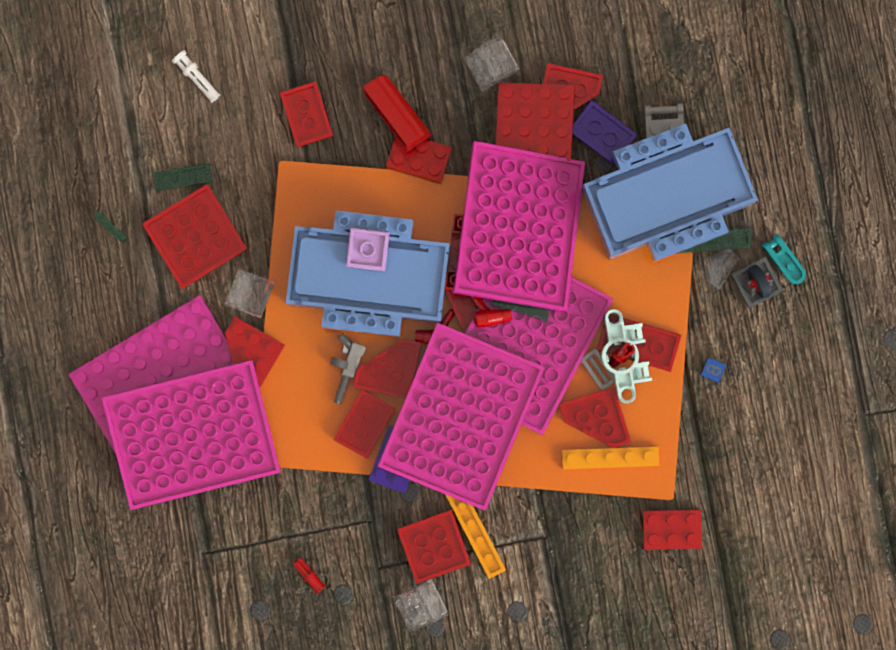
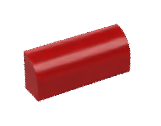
[363,75,432,152]

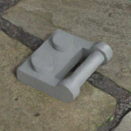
[644,103,684,138]

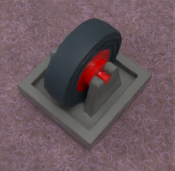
[731,257,783,309]

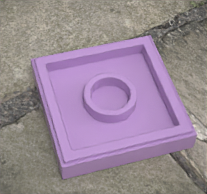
[346,228,390,272]

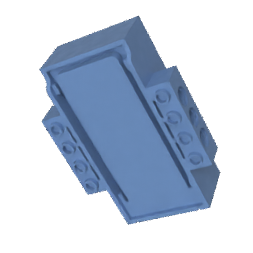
[582,124,758,262]
[286,211,450,337]

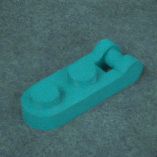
[762,234,806,284]

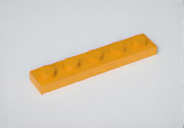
[562,447,659,469]
[445,494,506,579]

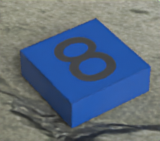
[700,358,726,383]

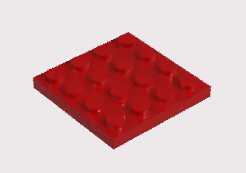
[495,83,575,161]
[142,184,248,289]

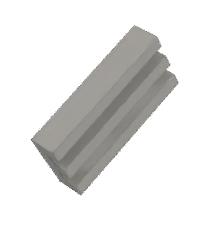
[581,349,614,391]

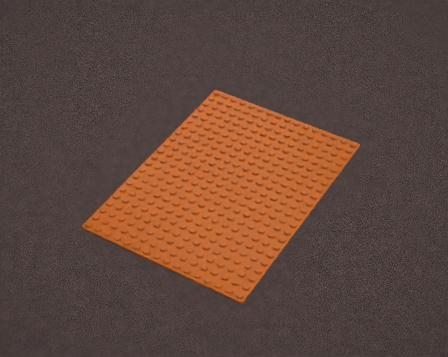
[260,161,693,500]

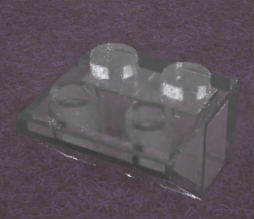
[463,37,520,92]
[225,269,275,318]
[393,579,448,632]

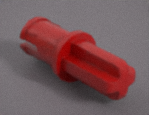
[607,343,635,368]
[293,558,325,594]

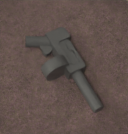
[330,333,366,404]

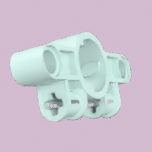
[601,309,652,403]

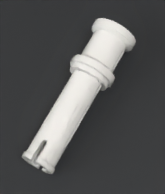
[172,50,220,103]

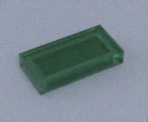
[93,211,128,243]

